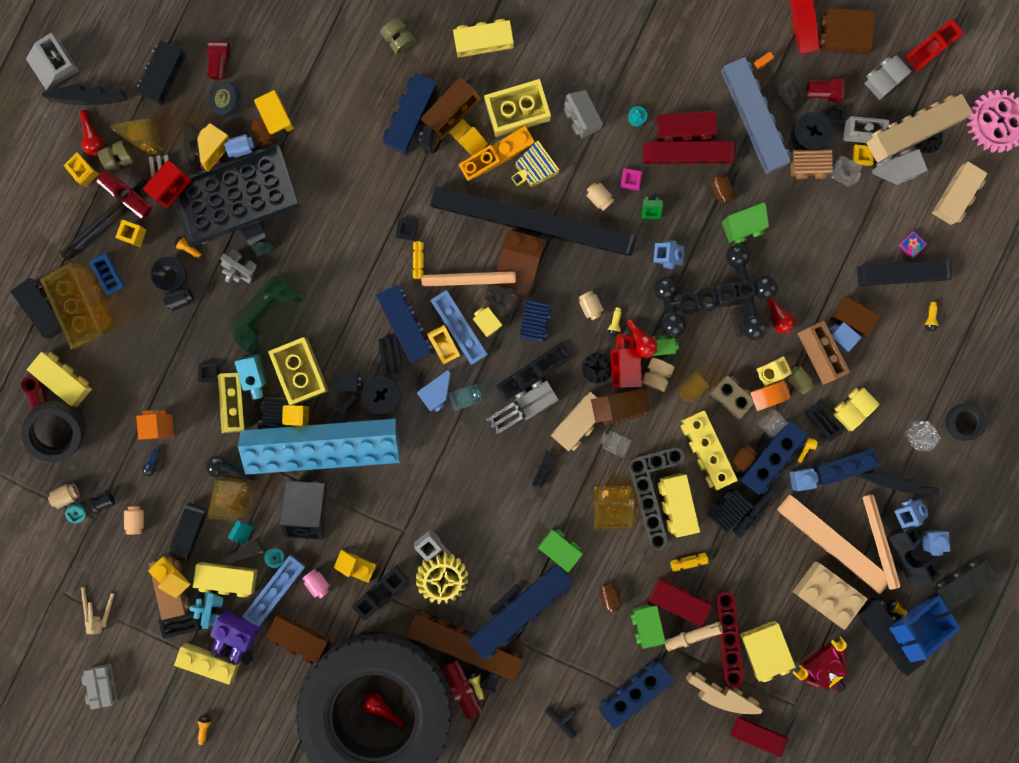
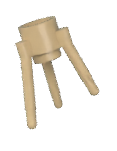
[81,587,114,634]

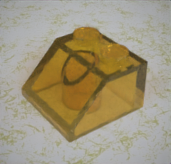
[111,118,164,154]
[207,478,248,521]
[593,486,634,529]

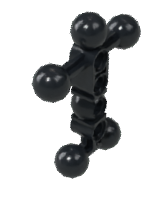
[654,244,778,340]

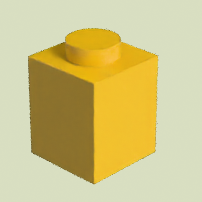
[115,220,147,247]

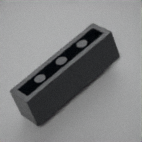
[857,597,925,676]

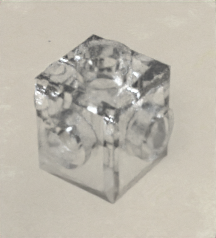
[905,421,941,451]

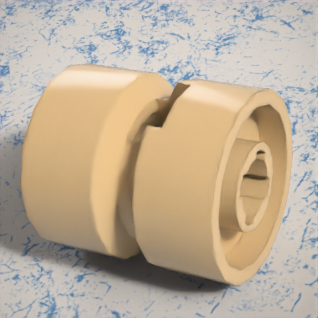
[642,358,675,392]

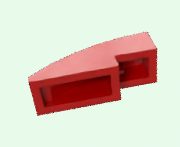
[789,0,819,55]
[904,19,964,72]

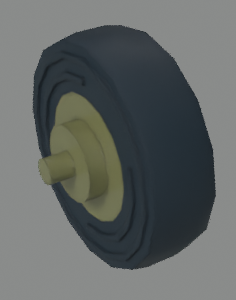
[209,82,242,117]

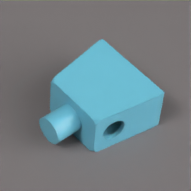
[235,353,266,400]

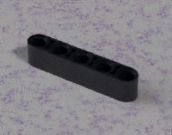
[857,260,952,286]

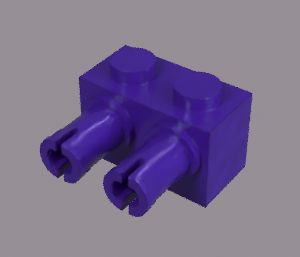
[210,611,260,665]

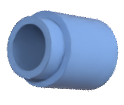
[224,134,255,158]

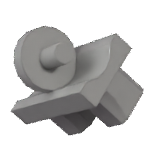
[221,250,256,284]

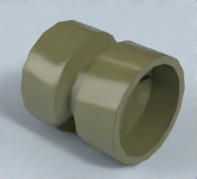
[380,18,416,55]
[97,140,135,173]

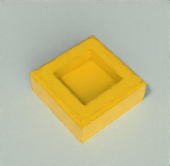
[853,145,874,166]

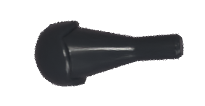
[205,455,254,484]

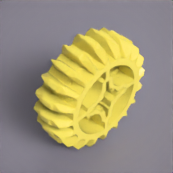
[416,552,468,604]

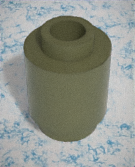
[786,366,814,394]

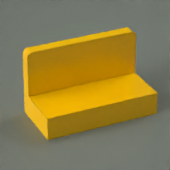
[254,90,294,135]

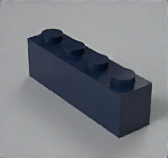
[382,73,437,155]
[376,285,433,364]

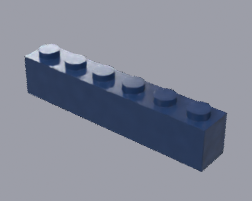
[467,564,573,659]

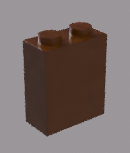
[819,8,874,55]

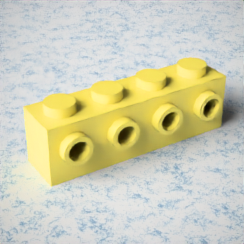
[680,410,738,490]

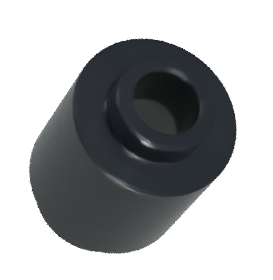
[163,287,194,311]

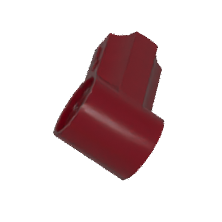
[207,40,230,81]
[806,79,846,102]
[21,376,47,410]

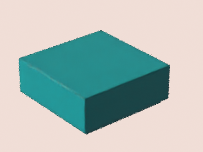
[228,520,254,544]

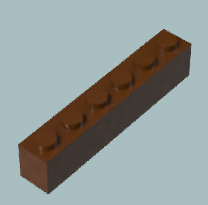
[407,611,523,681]

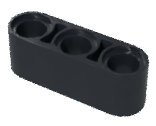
[168,502,208,561]

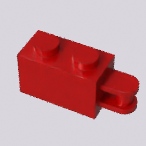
[611,334,643,388]

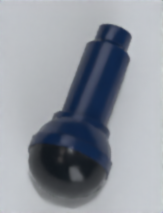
[142,447,160,476]

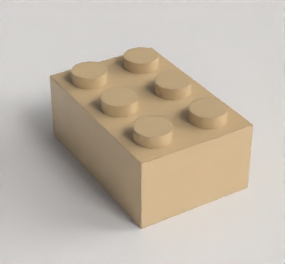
[550,392,597,451]
[793,561,867,630]

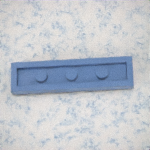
[431,290,487,365]
[242,555,306,627]

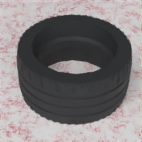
[21,401,85,462]

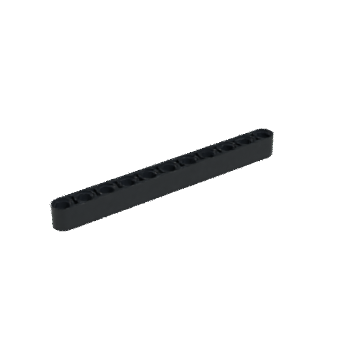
[430,187,636,256]

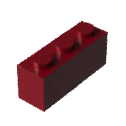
[656,111,717,142]
[648,578,712,627]

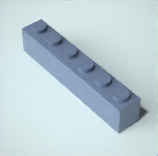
[721,57,791,175]

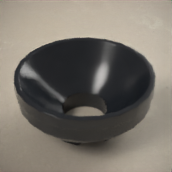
[150,257,186,292]

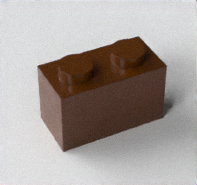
[831,296,880,337]

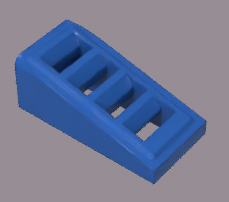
[88,252,124,296]

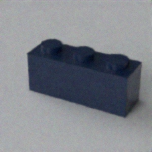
[813,448,880,486]

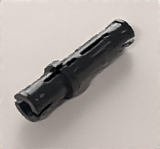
[731,487,778,538]

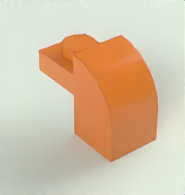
[751,380,791,411]

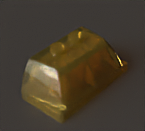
[40,262,115,350]

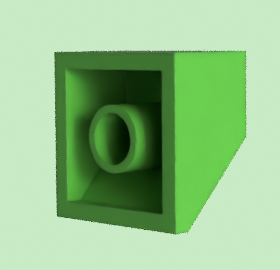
[721,202,769,244]

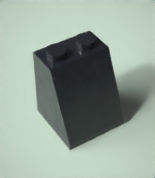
[280,479,327,540]

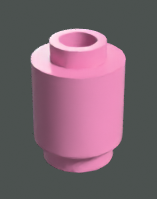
[302,569,330,598]

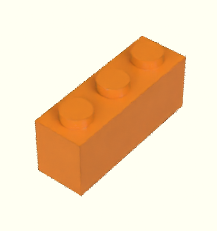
[136,410,174,440]

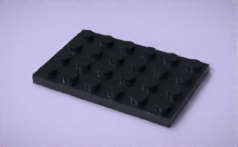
[176,142,300,247]

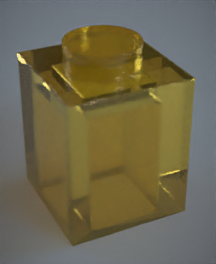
[677,372,710,402]

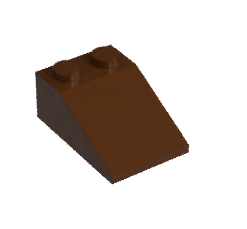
[493,230,545,297]

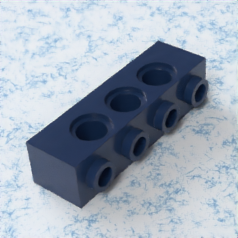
[738,420,807,495]
[598,659,675,730]

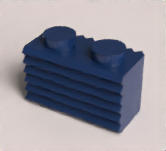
[519,299,552,343]

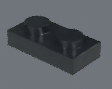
[419,126,434,154]

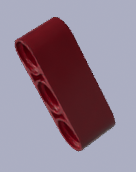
[730,716,789,757]

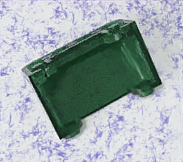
[229,275,306,353]

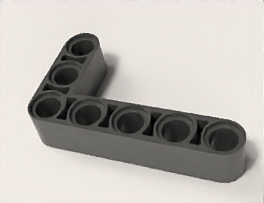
[628,447,684,550]

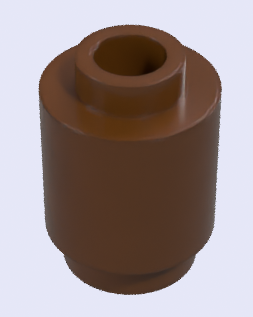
[251,117,275,148]
[710,175,735,205]
[730,445,758,474]
[599,583,622,613]

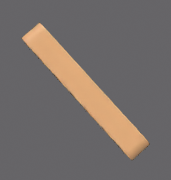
[777,495,888,594]

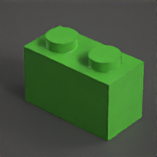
[538,529,583,572]
[630,603,666,649]

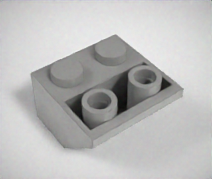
[26,33,79,91]
[563,90,603,139]
[872,149,928,185]

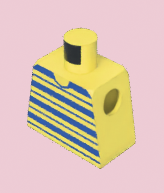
[511,141,559,187]

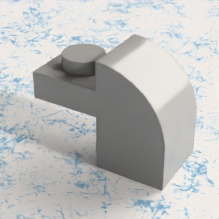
[414,530,452,569]

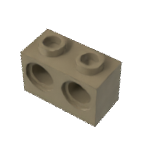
[709,375,754,419]

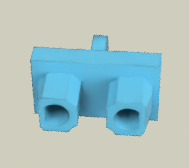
[189,591,223,629]

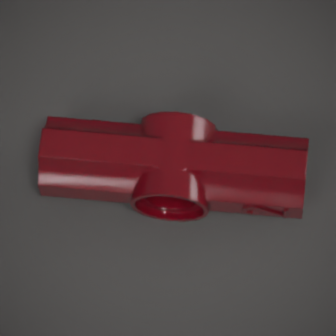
[96,169,153,219]
[442,659,482,720]

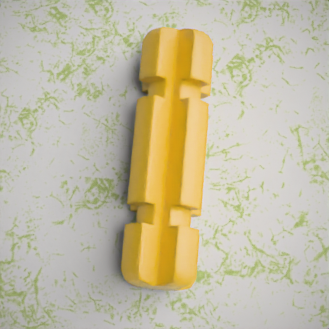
[413,241,424,279]
[670,553,708,572]

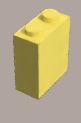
[739,621,796,682]

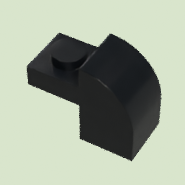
[241,222,274,257]

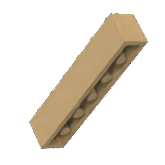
[866,94,973,163]

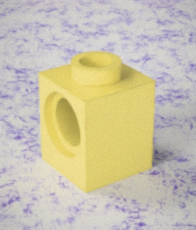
[473,307,502,338]
[757,356,792,386]

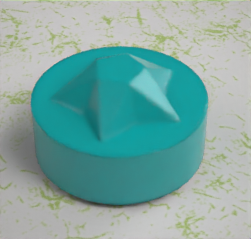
[628,106,647,127]
[65,503,86,523]
[264,548,285,568]

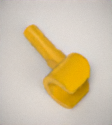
[798,438,817,463]

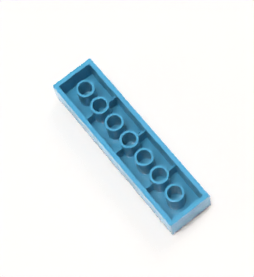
[238,419,400,475]

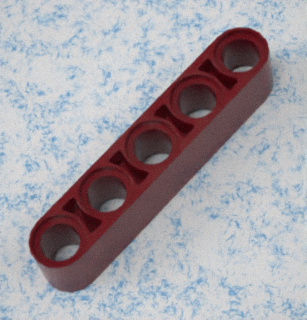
[642,141,736,164]
[715,590,743,688]

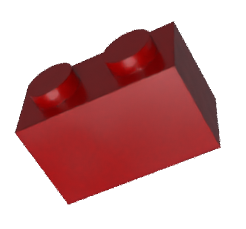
[143,160,191,209]

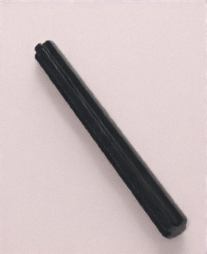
[60,179,148,260]

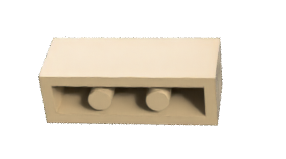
[932,161,988,225]

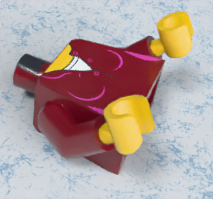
[793,636,848,693]

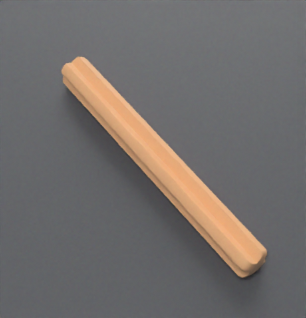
[422,272,516,286]
[863,494,901,589]

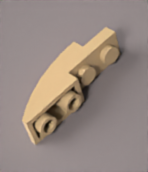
[686,672,763,714]

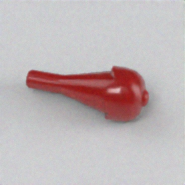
[79,110,105,156]
[766,298,795,334]
[627,320,658,358]
[362,691,405,728]

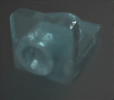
[448,384,482,411]

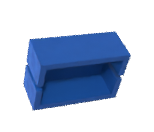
[889,595,961,662]

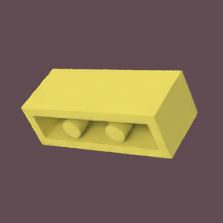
[453,19,514,58]
[27,352,92,407]
[218,373,244,433]
[193,562,258,597]
[174,643,240,684]

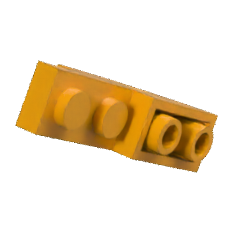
[458,126,535,181]

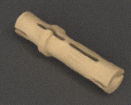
[665,622,723,651]

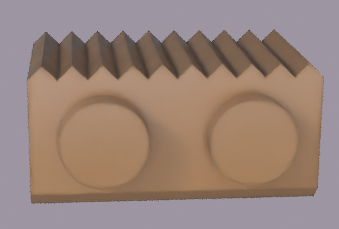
[790,150,833,180]

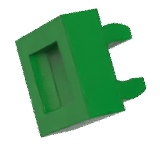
[641,197,663,219]

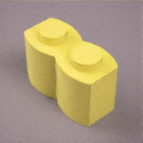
[833,388,880,431]

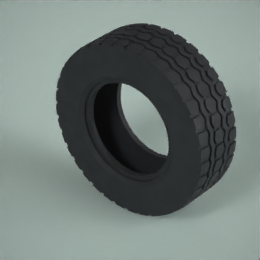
[296,632,453,763]

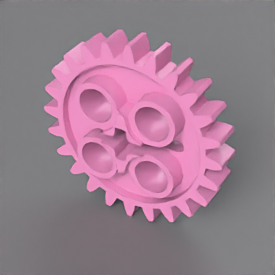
[966,90,1019,153]

